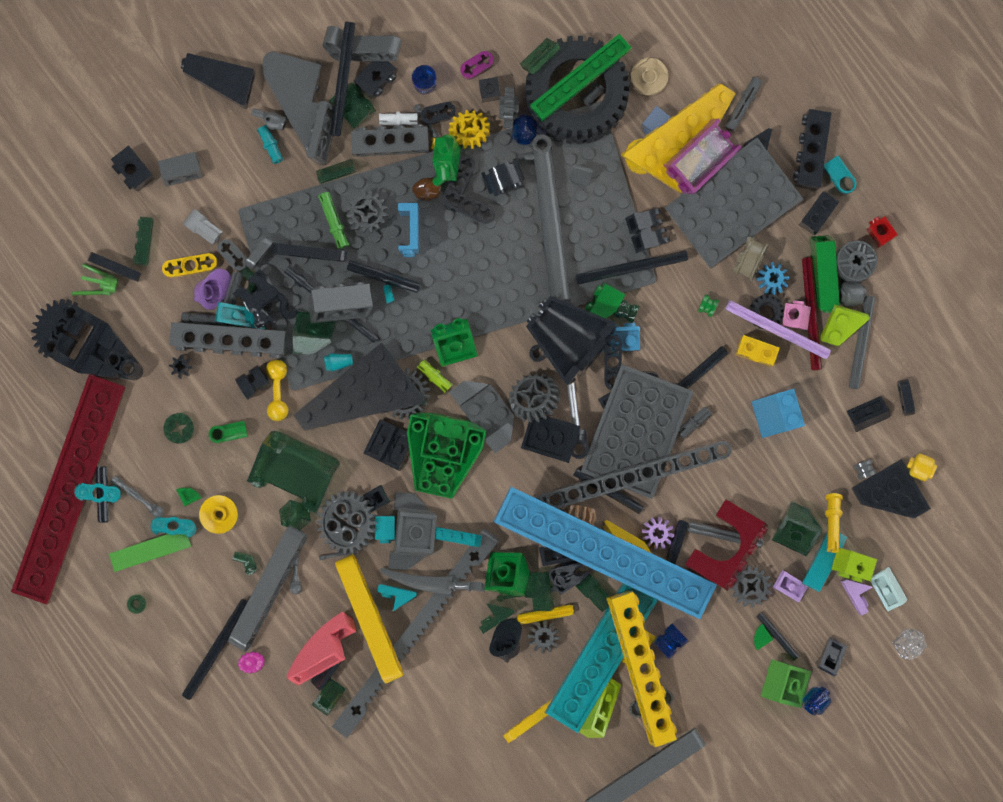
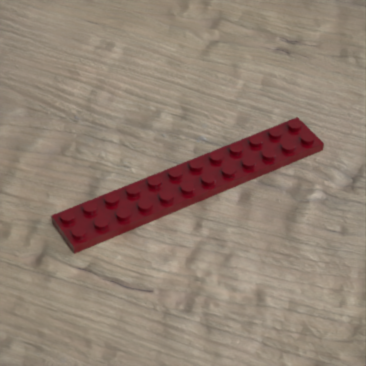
[11,375,126,605]

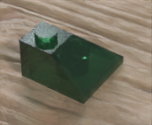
[293,311,335,355]
[772,501,822,556]

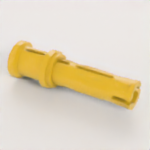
[825,493,843,553]

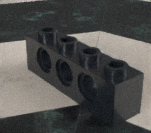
[793,109,832,190]

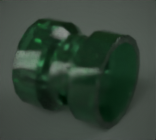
[615,299,640,323]

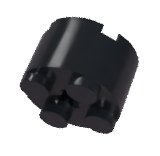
[481,158,525,197]

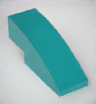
[802,531,847,592]

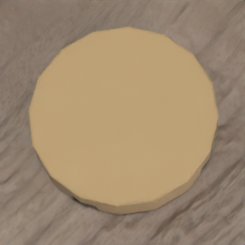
[631,58,668,96]

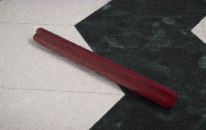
[802,257,822,371]

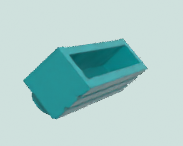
[435,527,482,547]

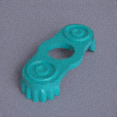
[74,483,121,503]
[150,517,197,538]

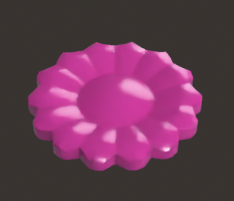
[238,652,265,674]

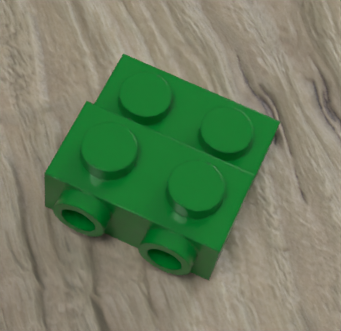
[430,318,478,367]

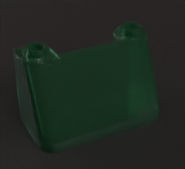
[247,431,340,514]

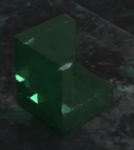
[279,500,311,531]

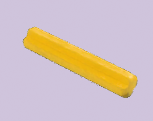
[517,605,574,625]

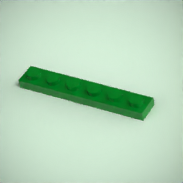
[530,33,632,121]

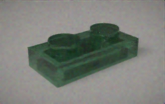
[520,38,560,74]

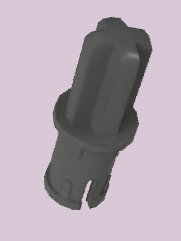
[678,407,712,439]

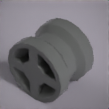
[853,459,877,480]

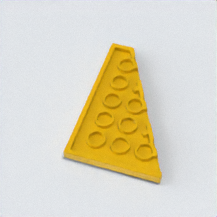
[621,84,736,193]

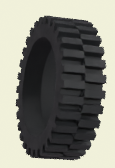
[525,36,630,144]

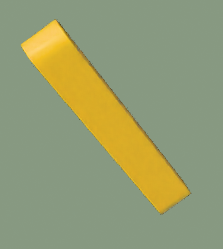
[335,554,404,684]

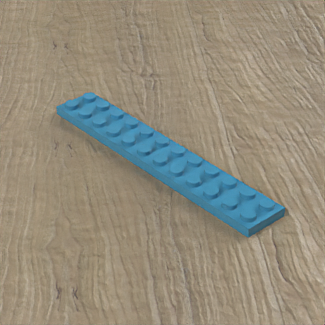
[493,486,717,619]

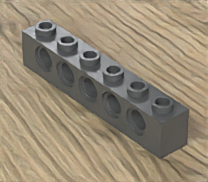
[169,322,288,358]

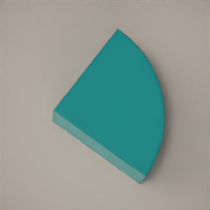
[383,284,395,304]

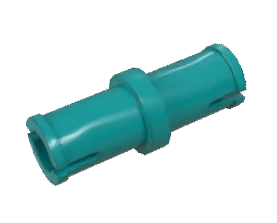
[257,125,284,164]

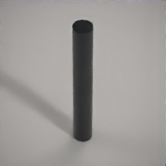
[756,612,799,660]

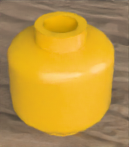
[907,453,937,481]

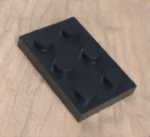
[521,416,581,463]

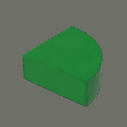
[176,488,202,507]
[754,624,773,651]

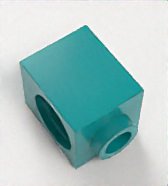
[375,516,396,543]

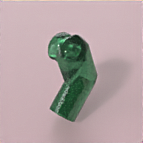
[241,267,257,294]
[233,551,257,575]

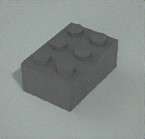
[308,282,373,323]

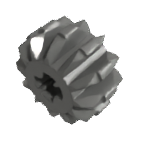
[528,620,560,654]

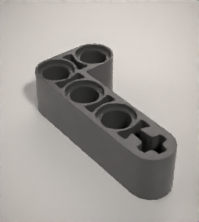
[322,26,402,61]

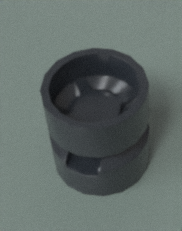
[235,365,271,400]

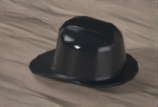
[489,618,522,663]

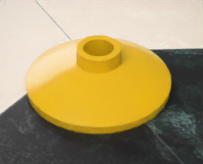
[199,495,238,534]

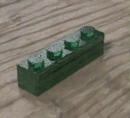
[133,217,154,266]

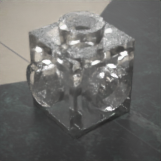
[892,628,928,660]

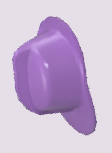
[193,269,231,310]

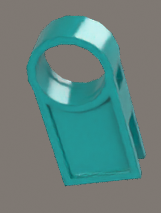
[824,155,856,194]

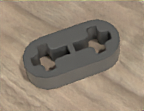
[245,236,275,270]
[218,239,247,271]

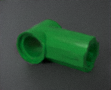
[208,421,248,444]

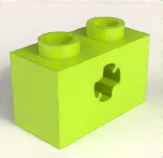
[831,548,877,583]

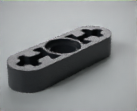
[87,252,142,282]

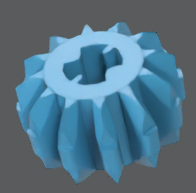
[756,262,790,295]

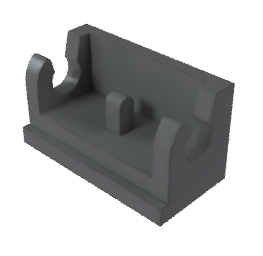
[158,152,203,187]

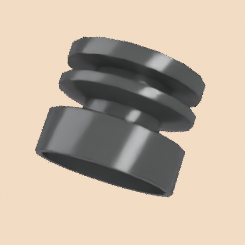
[836,240,878,282]

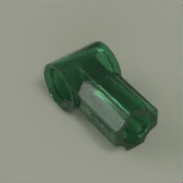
[575,574,610,612]

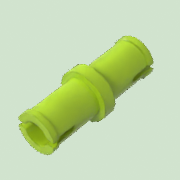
[416,359,453,393]

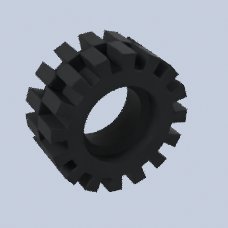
[749,294,785,330]

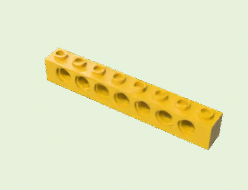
[607,590,677,747]

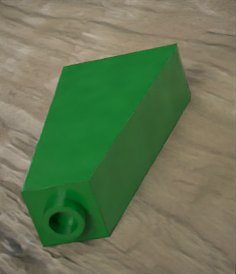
[809,235,840,313]

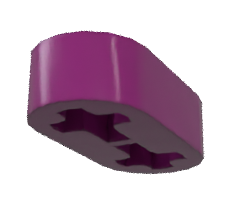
[460,51,493,80]

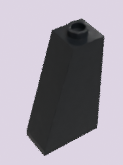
[181,53,256,109]

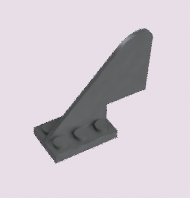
[262,52,333,166]

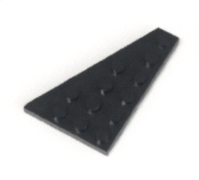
[293,343,427,431]

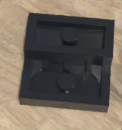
[363,419,410,471]

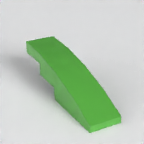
[109,534,192,572]

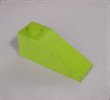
[579,678,621,738]

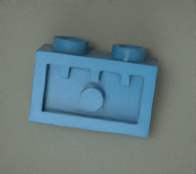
[602,323,640,352]

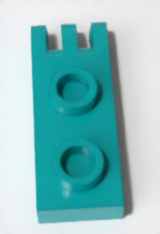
[215,302,268,330]

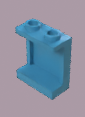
[398,203,419,257]

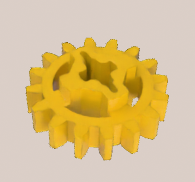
[449,110,490,149]

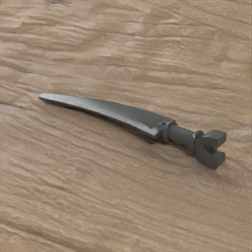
[380,568,485,594]

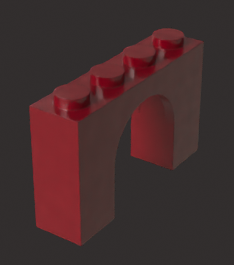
[685,499,768,591]

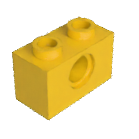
[735,335,780,367]

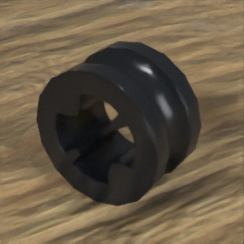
[529,345,546,362]

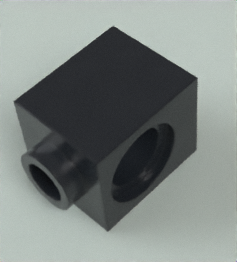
[479,77,501,103]

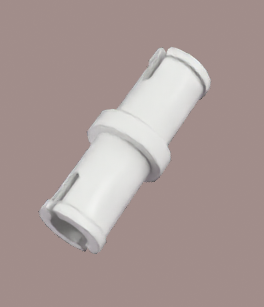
[379,112,418,126]

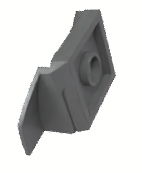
[449,381,514,453]
[388,492,437,570]

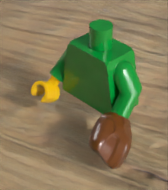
[412,134,461,201]

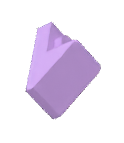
[773,570,808,602]
[840,579,872,615]

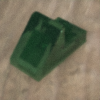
[525,572,554,611]
[479,603,515,634]

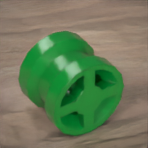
[697,294,719,318]

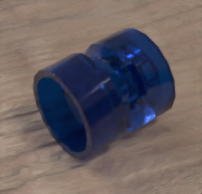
[412,65,437,95]
[652,623,689,660]

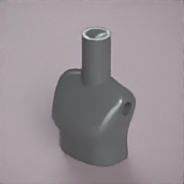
[251,108,288,131]

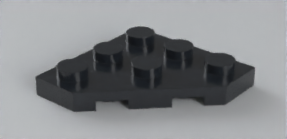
[851,459,931,519]

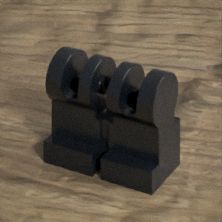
[625,208,670,253]

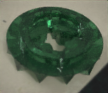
[163,413,195,444]

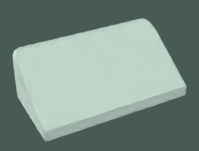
[871,567,907,611]

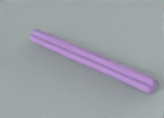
[725,301,831,359]

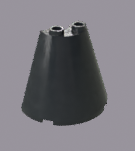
[526,296,617,385]

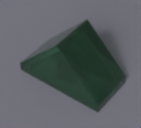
[312,678,346,716]

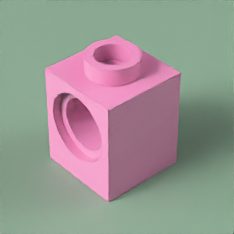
[782,301,811,330]

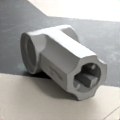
[182,209,223,245]

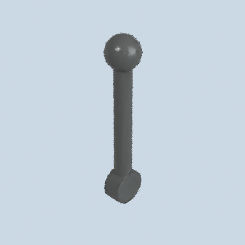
[414,104,440,138]
[319,549,359,560]

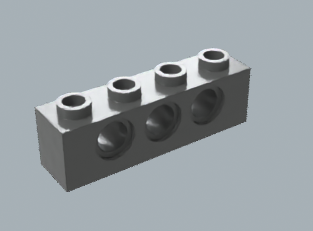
[351,124,429,157]

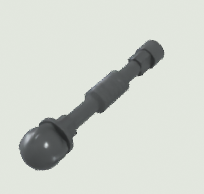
[111,475,164,518]
[290,556,302,595]

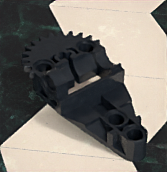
[31,299,143,380]

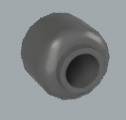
[838,281,867,307]

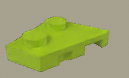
[820,305,870,346]

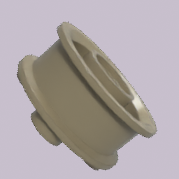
[733,236,769,282]

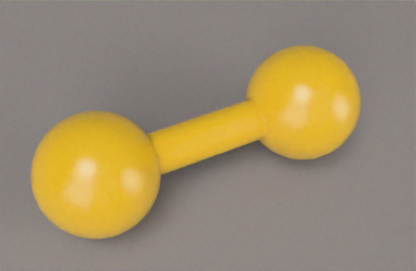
[265,359,288,421]

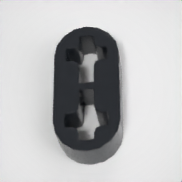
[420,102,456,125]
[897,379,915,416]

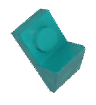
[377,584,417,611]

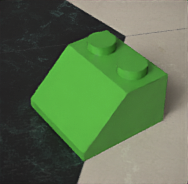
[761,659,812,708]

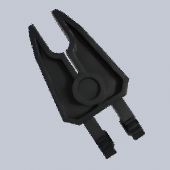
[539,560,593,594]

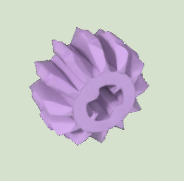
[641,517,674,550]

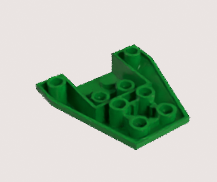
[407,413,487,499]

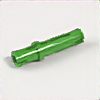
[318,192,349,250]

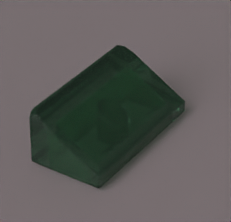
[316,159,356,184]

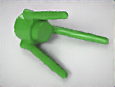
[72,264,118,296]

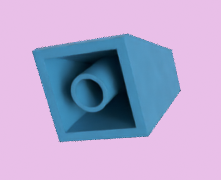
[751,389,805,438]

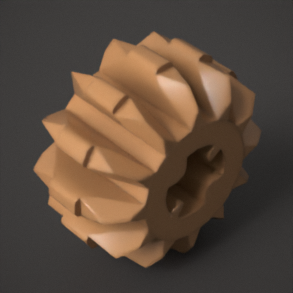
[564,505,596,526]

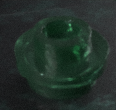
[127,594,146,614]

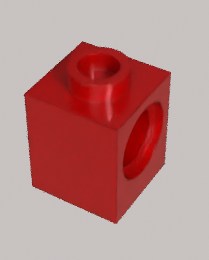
[866,216,898,248]

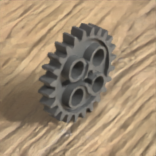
[317,491,378,554]

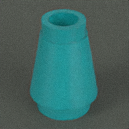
[324,353,353,372]

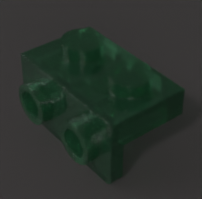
[330,83,376,129]

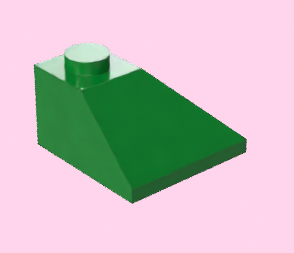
[485,552,531,596]

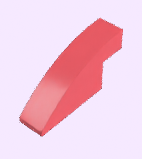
[287,612,356,686]

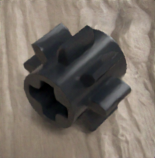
[169,355,194,379]

